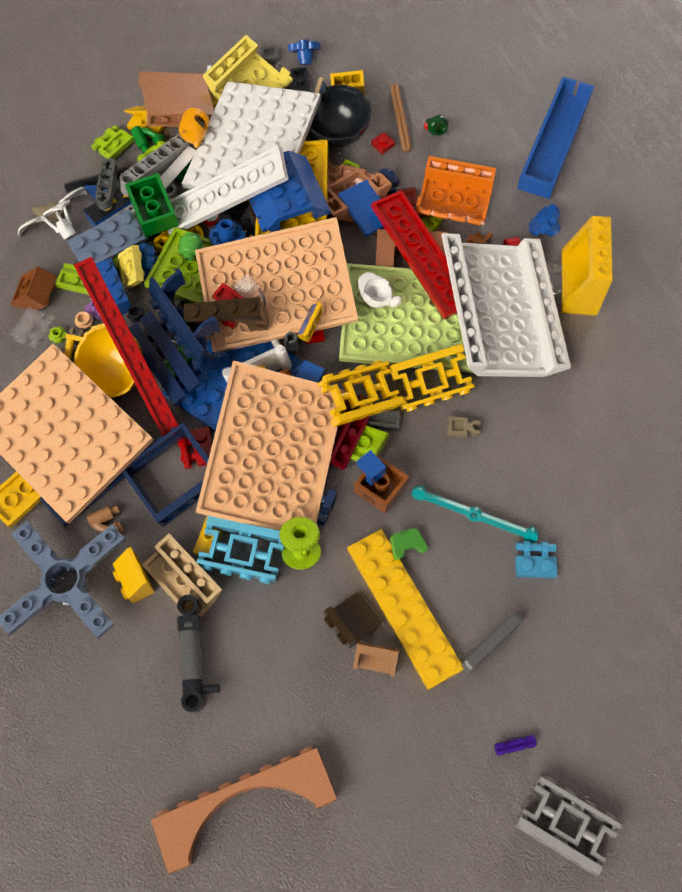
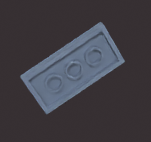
[67,209,148,263]

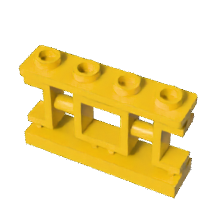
[388,344,475,412]
[318,360,405,427]

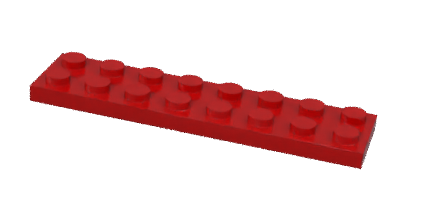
[371,190,457,320]

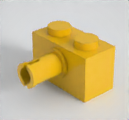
[330,70,365,95]

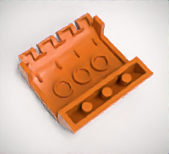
[415,156,496,225]

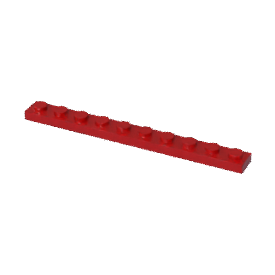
[74,257,178,436]

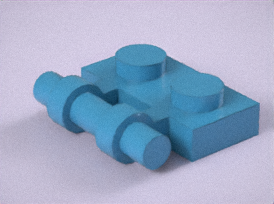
[515,541,557,579]

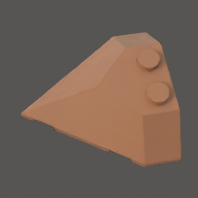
[327,161,392,222]

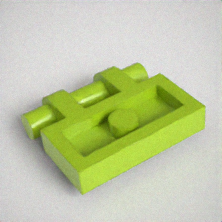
[91,125,134,159]

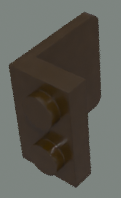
[324,593,380,649]

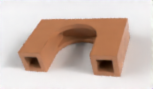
[376,229,448,267]

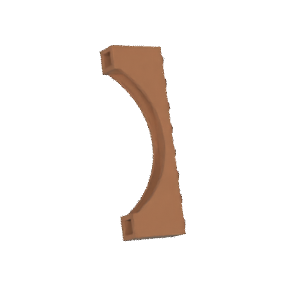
[151,747,337,874]

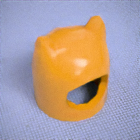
[179,108,210,148]

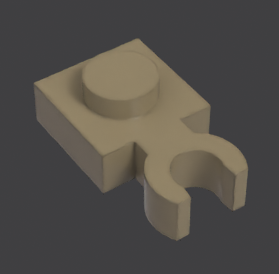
[447,416,481,438]

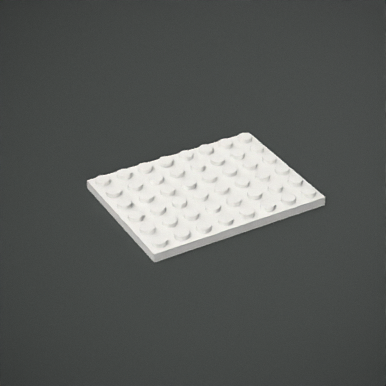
[181,81,321,189]

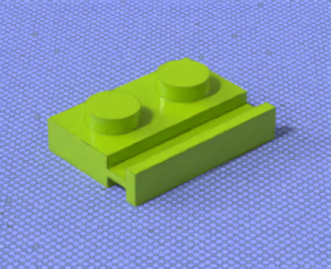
[55,263,89,295]

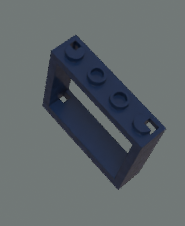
[122,422,209,527]

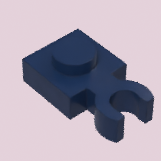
[317,489,337,526]

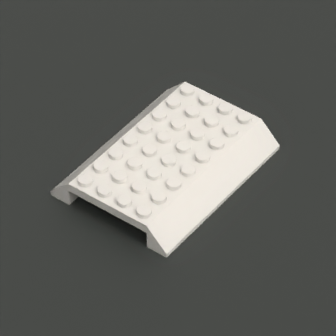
[442,233,571,377]

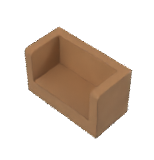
[353,641,399,677]

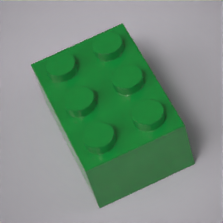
[125,173,178,238]

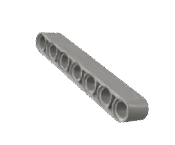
[120,122,205,196]

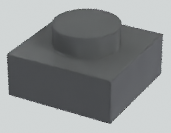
[260,45,279,63]

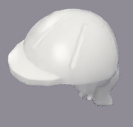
[358,272,402,308]

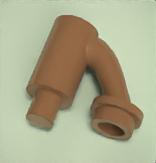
[86,505,124,533]

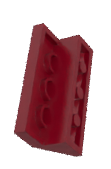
[329,387,375,470]

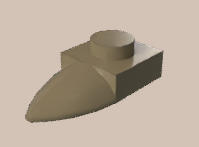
[32,202,65,222]

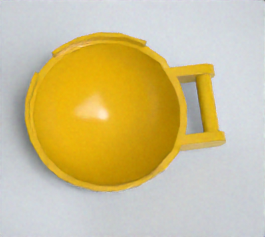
[64,323,143,398]

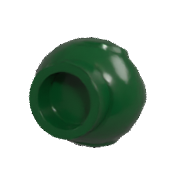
[424,115,448,136]

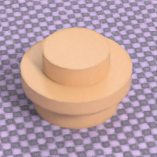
[75,311,93,329]

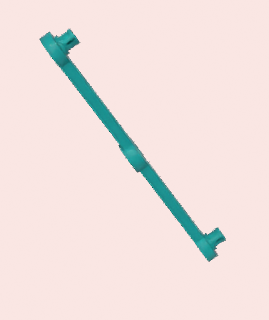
[412,485,539,543]

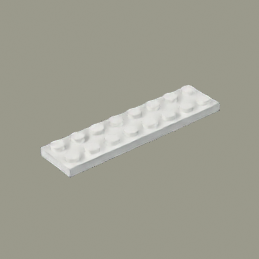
[168,145,289,235]

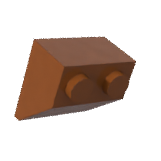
[10,266,56,311]

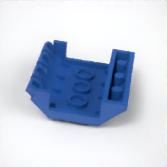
[249,151,331,232]

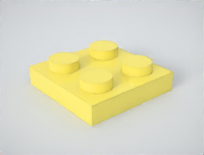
[118,245,144,290]

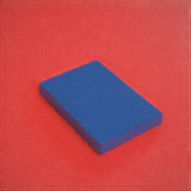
[338,179,384,237]

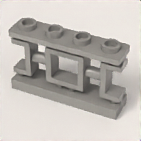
[514,776,622,876]

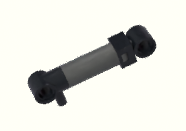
[177,595,221,713]

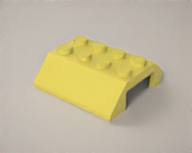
[203,35,293,101]

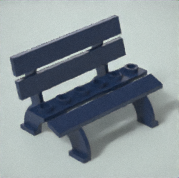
[129,268,232,405]

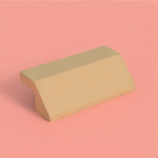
[142,534,223,617]

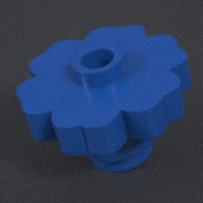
[288,40,321,65]
[528,204,561,237]
[209,219,246,246]
[139,242,159,279]

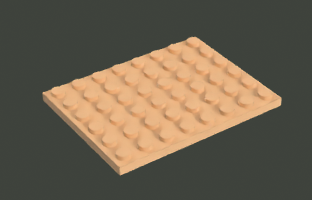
[195,217,359,354]
[0,344,154,524]
[195,360,345,531]

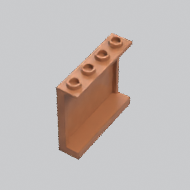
[138,71,214,127]

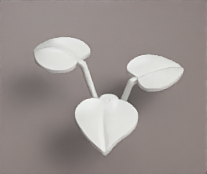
[18,187,87,240]

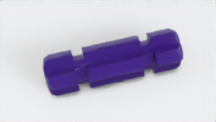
[494,735,537,756]

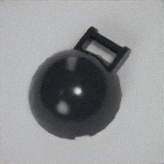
[308,85,371,147]

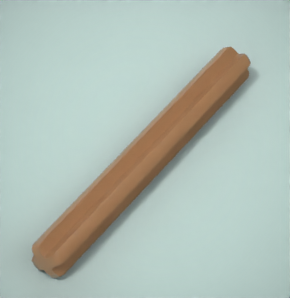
[390,84,412,152]

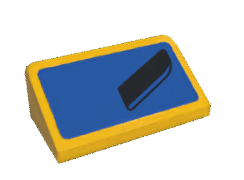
[297,302,324,342]

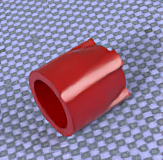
[503,236,521,246]

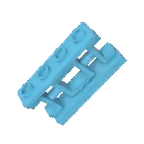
[196,516,284,585]

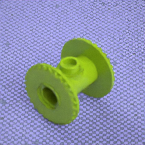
[279,517,321,570]

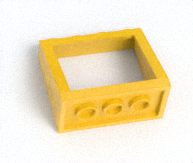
[561,216,612,315]

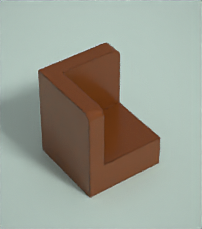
[466,231,493,244]

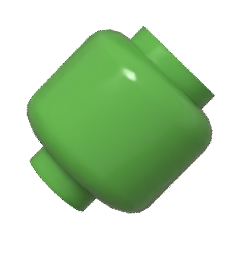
[178,232,203,261]

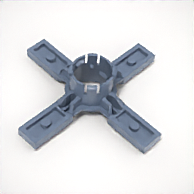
[0,521,126,639]

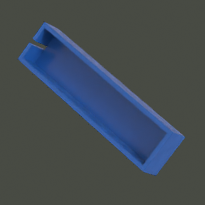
[517,76,594,199]

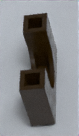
[184,297,269,335]

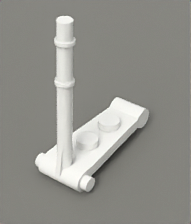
[222,340,292,383]

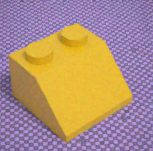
[113,547,155,604]

